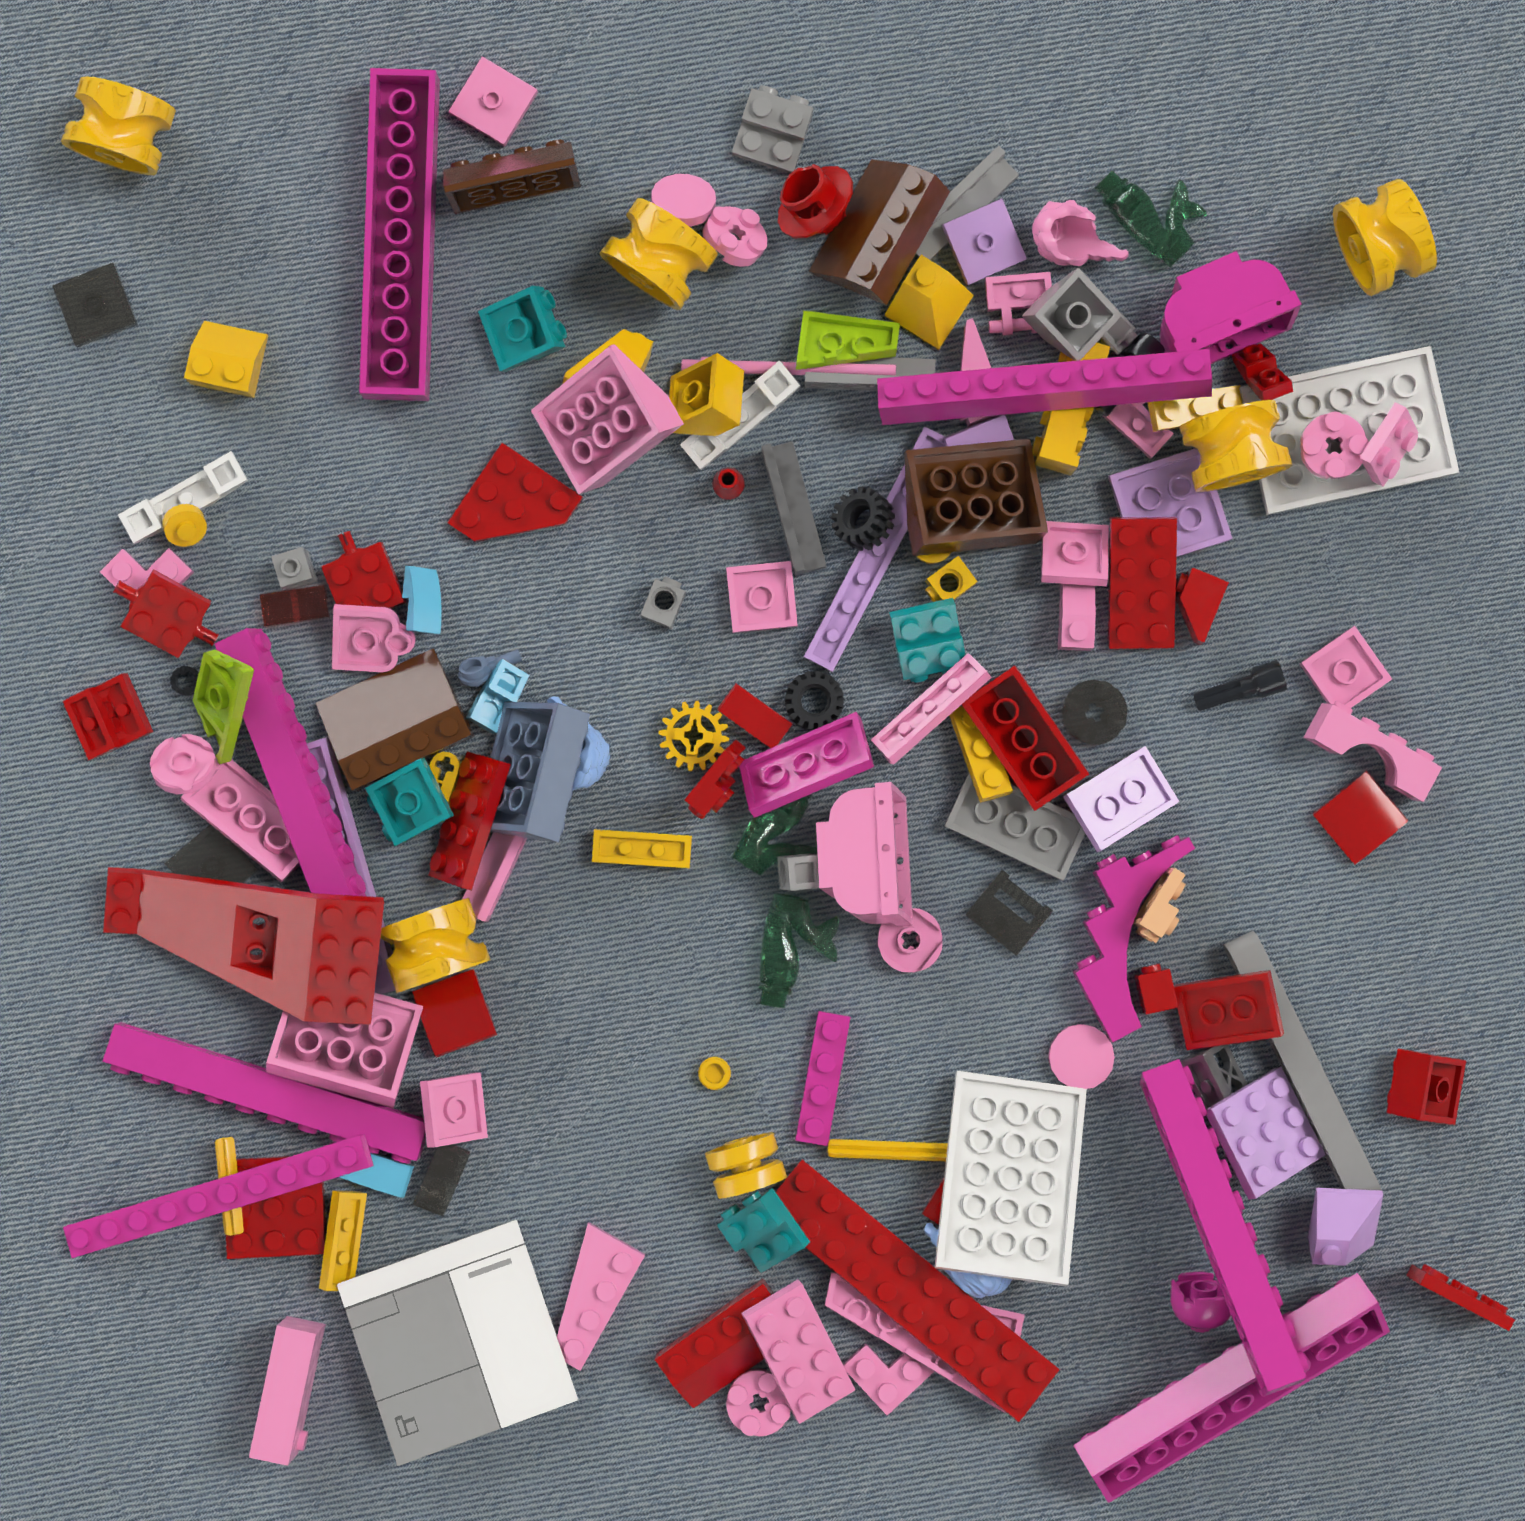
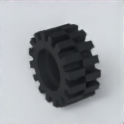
[831,486,895,551]
[785,671,844,730]

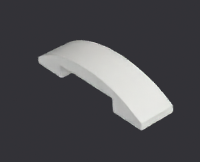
[680,360,800,470]
[118,451,248,544]

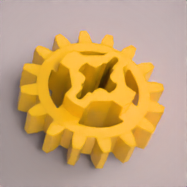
[658,701,729,772]

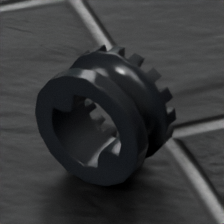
[170,666,199,696]

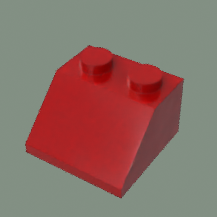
[1386,1048,1466,1125]

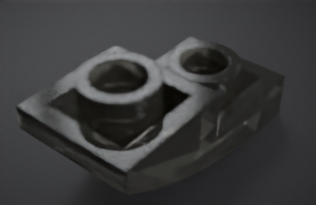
[413,1144,470,1216]

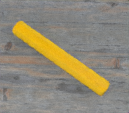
[827,1139,948,1162]

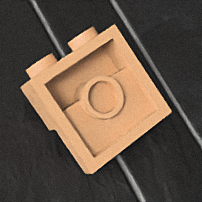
[1133,868,1186,943]

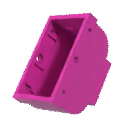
[1159,251,1302,364]

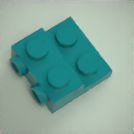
[478,285,567,372]
[889,598,965,683]
[365,757,454,846]
[717,1188,810,1273]

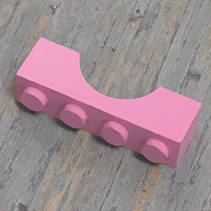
[1303,701,1442,802]

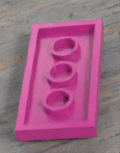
[739,712,874,818]

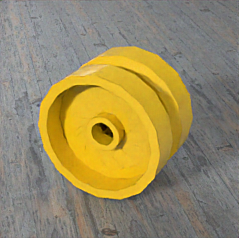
[704,1132,787,1199]

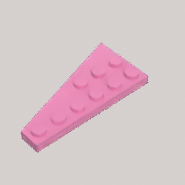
[824,1273,1024,1413]

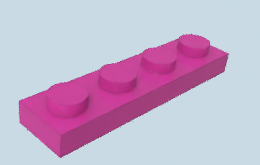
[795,1011,851,1146]

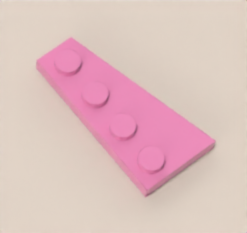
[557,1222,645,1371]

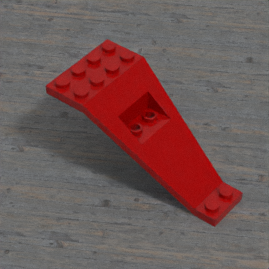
[103,867,384,1025]

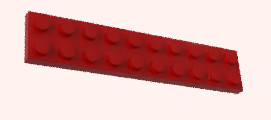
[776,1160,1060,1422]

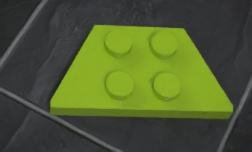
[193,650,254,764]

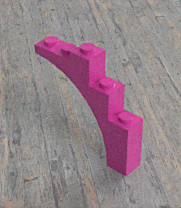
[1072,835,1195,1042]

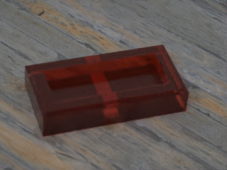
[260,585,330,628]

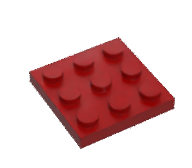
[226,1156,326,1259]

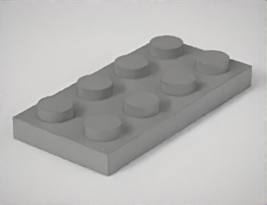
[944,772,1085,881]

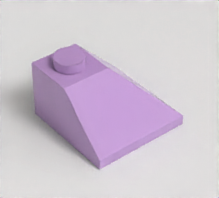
[1307,1188,1383,1266]

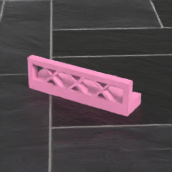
[871,653,992,765]
[462,832,527,922]

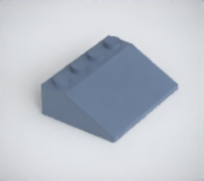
[490,702,590,842]

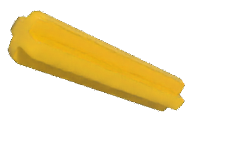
[215,1137,244,1236]

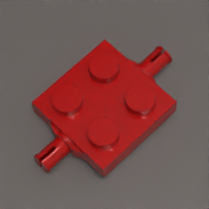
[321,531,407,609]
[113,569,219,658]

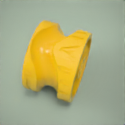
[61,76,176,175]
[1333,179,1437,296]
[600,198,718,310]
[1179,400,1292,492]
[380,898,491,993]

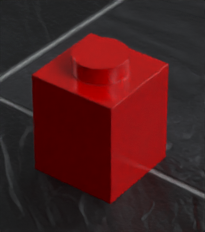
[1134,963,1179,1015]

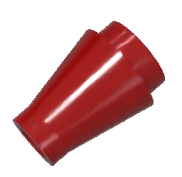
[712,467,745,500]

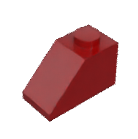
[1176,567,1229,645]

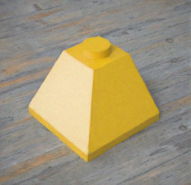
[884,255,974,351]

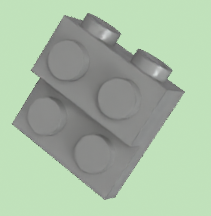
[732,85,813,174]

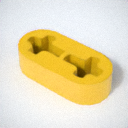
[429,751,460,804]

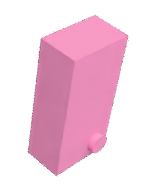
[249,1316,326,1466]

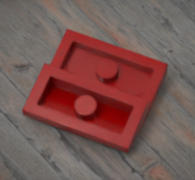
[62,673,153,760]
[1313,770,1408,865]
[412,969,498,1058]

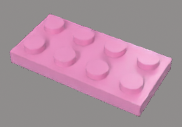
[741,1279,855,1424]

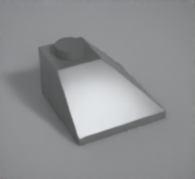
[1022,268,1122,361]

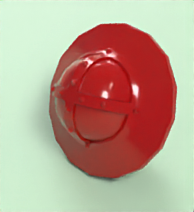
[778,164,853,239]

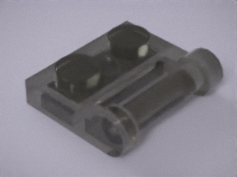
[965,869,1053,956]

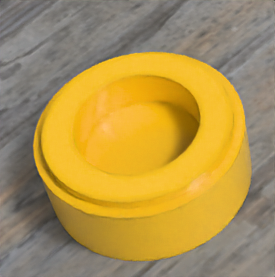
[698,1056,731,1090]

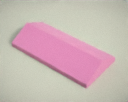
[180,760,300,882]

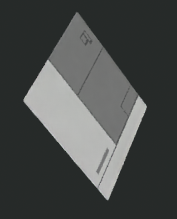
[337,1220,578,1466]

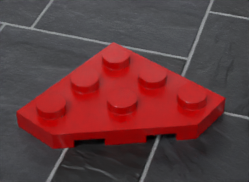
[447,443,583,542]

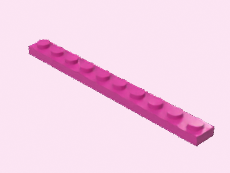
[63,1134,374,1258]

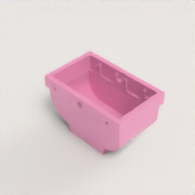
[816,782,913,926]

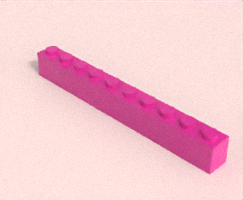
[877,349,1212,425]
[215,628,366,896]
[102,1022,426,1164]

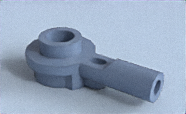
[458,649,522,687]

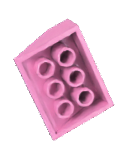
[531,344,684,494]
[266,992,423,1108]

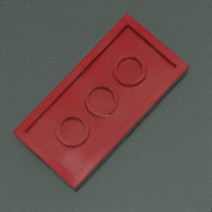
[1108,517,1177,649]
[428,751,511,891]

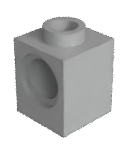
[271,547,318,591]
[640,577,686,630]
[777,853,819,891]

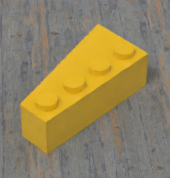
[1032,343,1110,476]

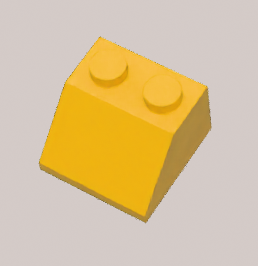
[184,321,268,398]
[669,353,744,436]

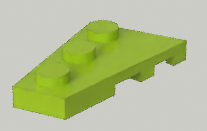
[796,310,900,370]

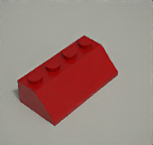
[962,665,1089,811]
[655,1278,774,1408]

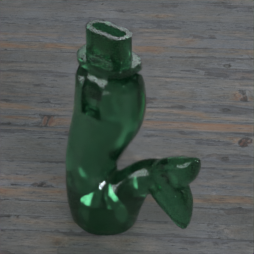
[1095,170,1207,268]
[731,794,818,876]
[758,893,839,1008]

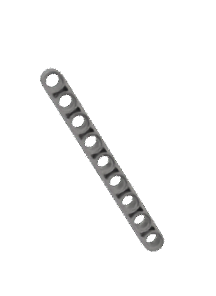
[1223,930,1382,1191]

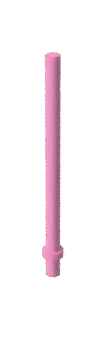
[681,356,896,376]

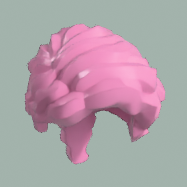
[1032,200,1129,266]

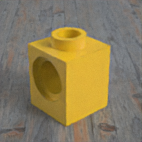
[925,556,978,602]

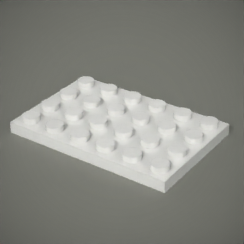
[1239,346,1459,515]
[935,1071,1087,1286]

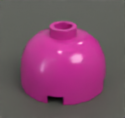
[1170,1272,1231,1333]

